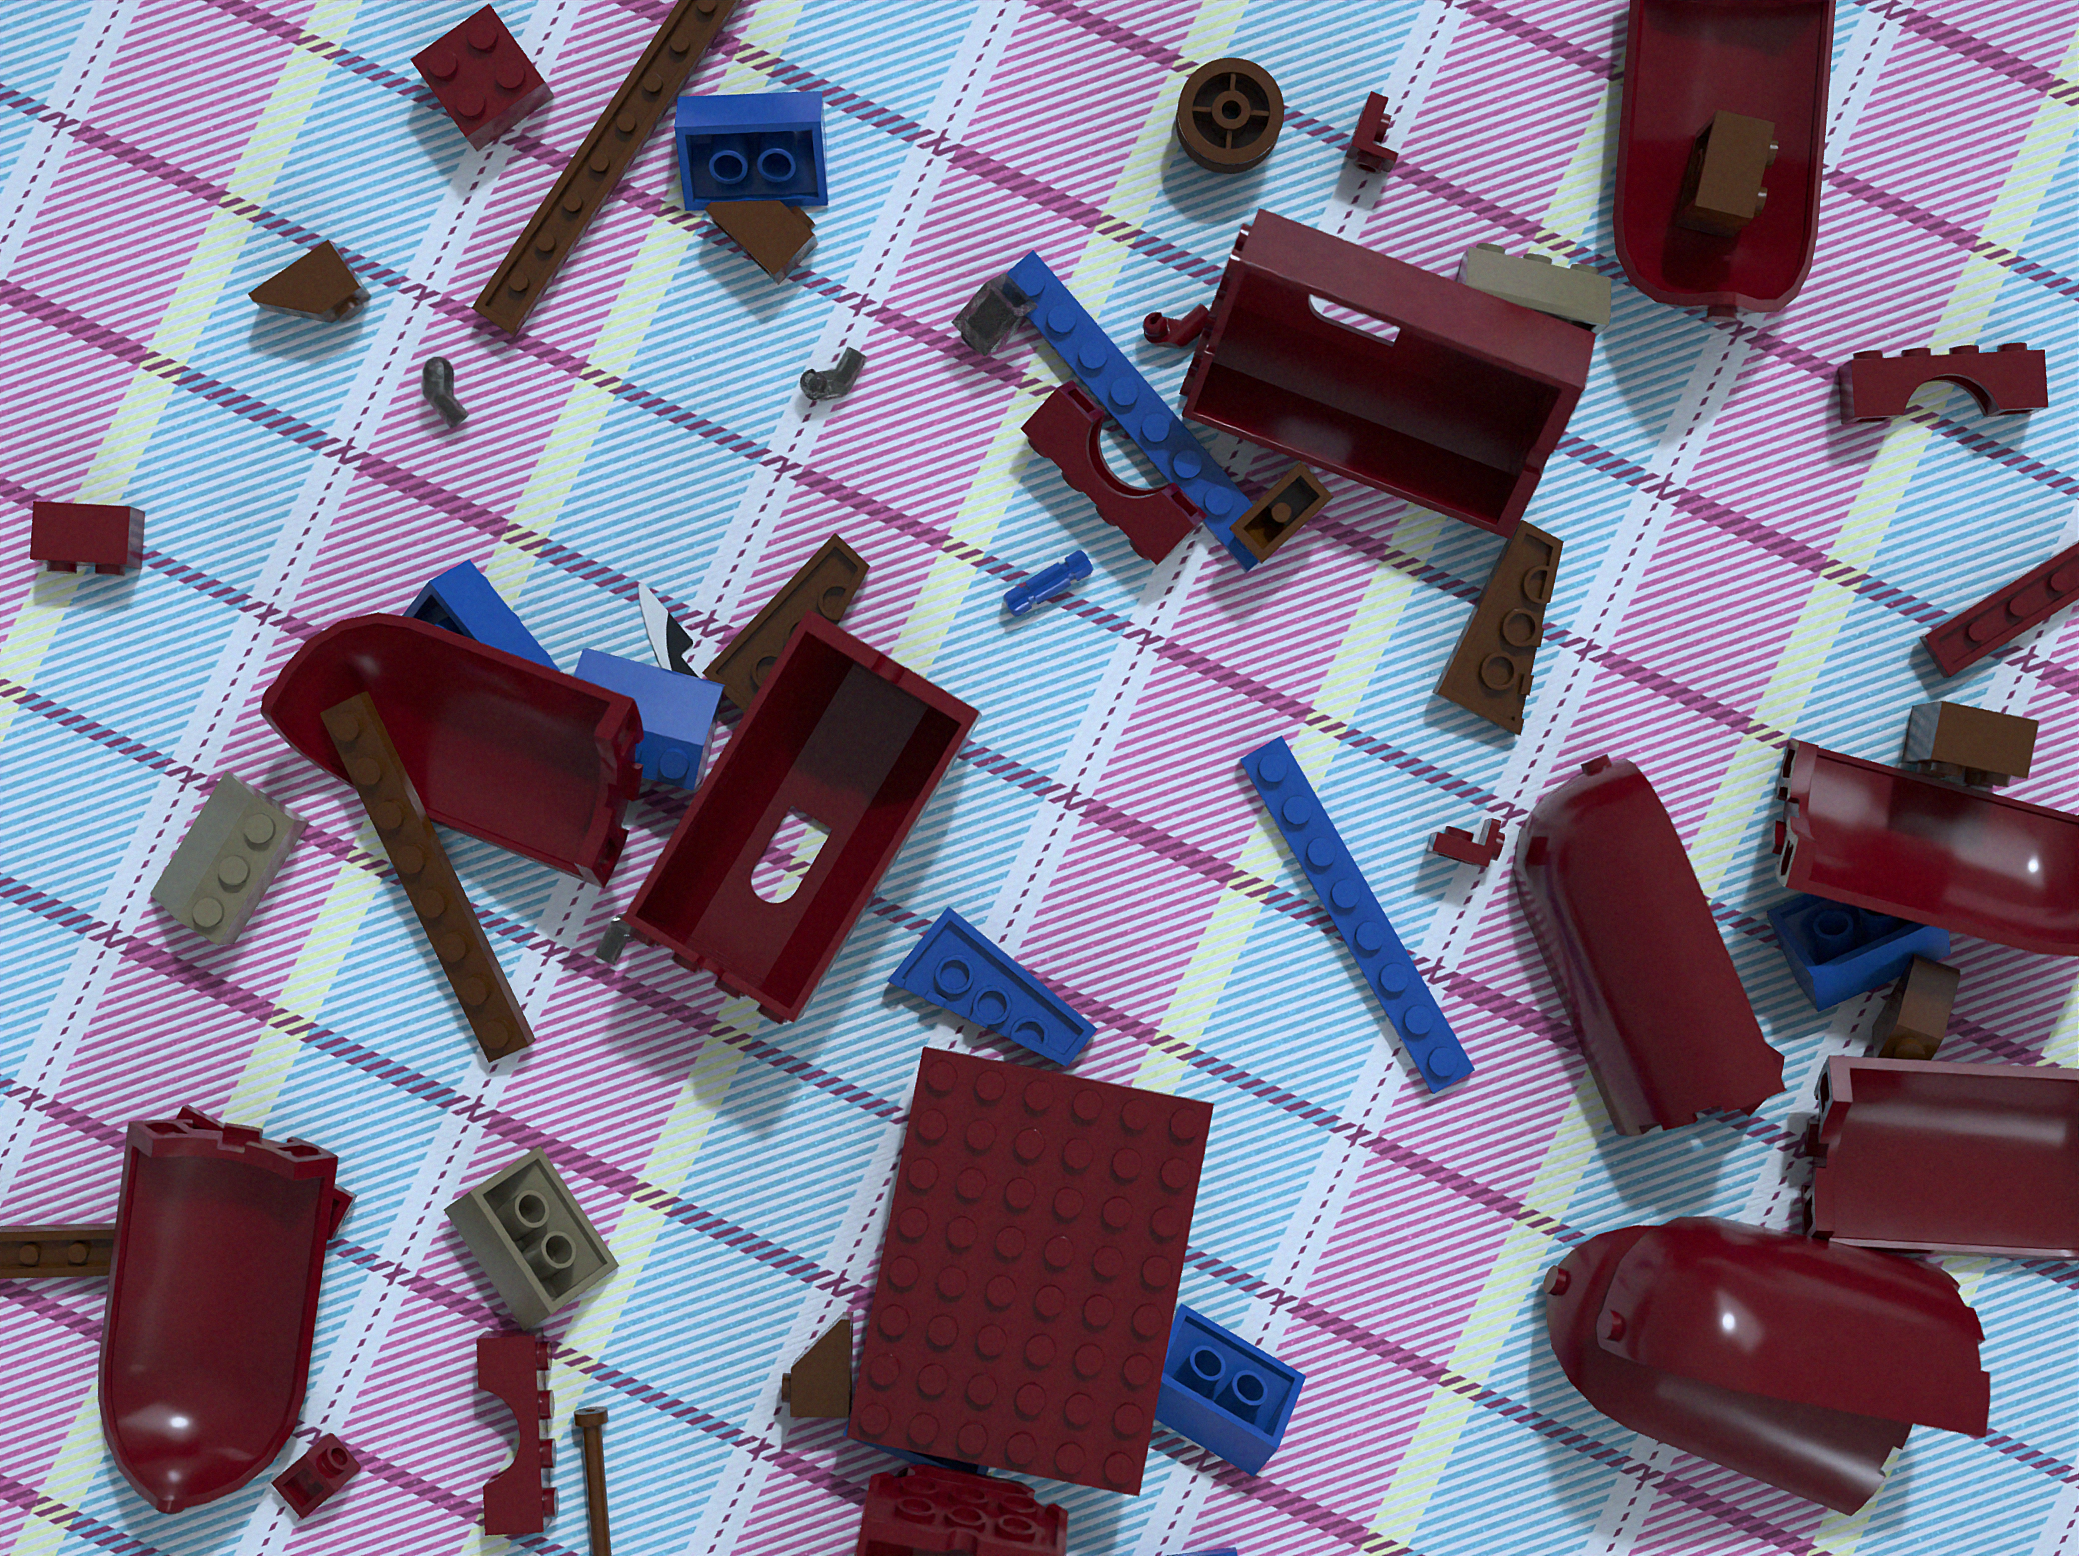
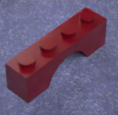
[1838,342,2048,425]
[1020,380,1208,565]
[476,1328,559,1536]

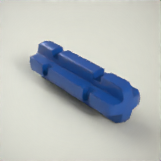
[1003,550,1093,616]

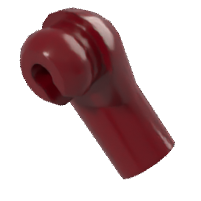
[1142,303,1209,349]

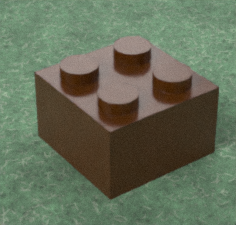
[1674,109,1778,238]
[1901,701,2039,788]

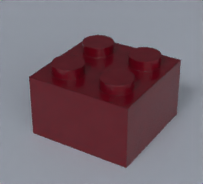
[410,4,555,152]

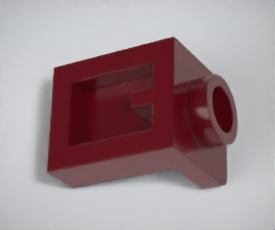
[1345,91,1399,174]
[1426,818,1505,868]
[271,1433,361,1520]

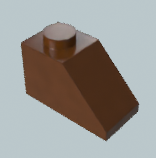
[705,201,818,285]
[248,240,372,323]
[1228,461,1334,564]
[1872,954,1961,1061]
[782,1312,854,1418]

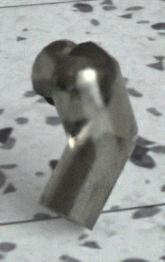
[799,347,868,402]
[594,913,638,965]

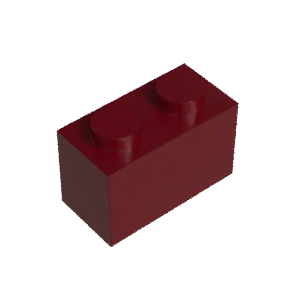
[30,501,145,577]

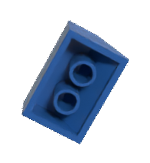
[674,91,829,211]
[402,559,561,671]
[573,648,725,791]
[1766,893,1951,1012]
[1154,1303,1306,1477]

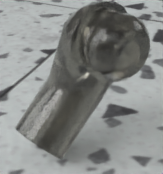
[421,356,469,429]

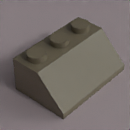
[1457,243,1611,337]
[150,771,309,946]
[443,1146,619,1331]

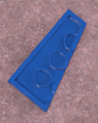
[887,906,1098,1067]

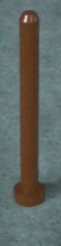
[573,1406,612,1556]

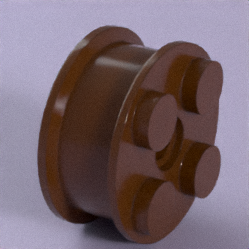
[1176,58,1284,174]

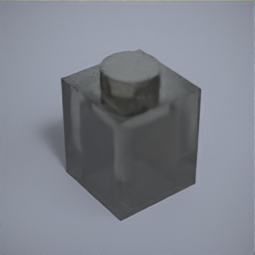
[951,272,1038,357]

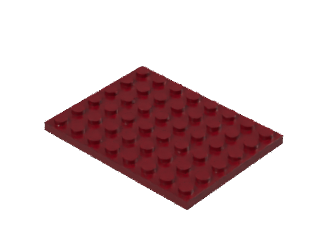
[846,1046,1214,1497]

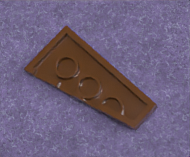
[1432,520,1564,736]
[702,533,870,713]

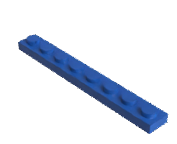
[997,250,1259,573]
[1239,735,1475,1094]

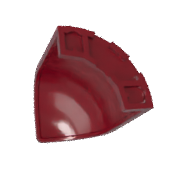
[1612,0,1836,322]
[260,612,644,889]
[1772,740,2079,957]
[1512,754,1787,1136]
[1801,1055,2079,1261]
[98,1119,339,1514]
[1596,1216,1991,1438]
[1543,1225,1913,1517]

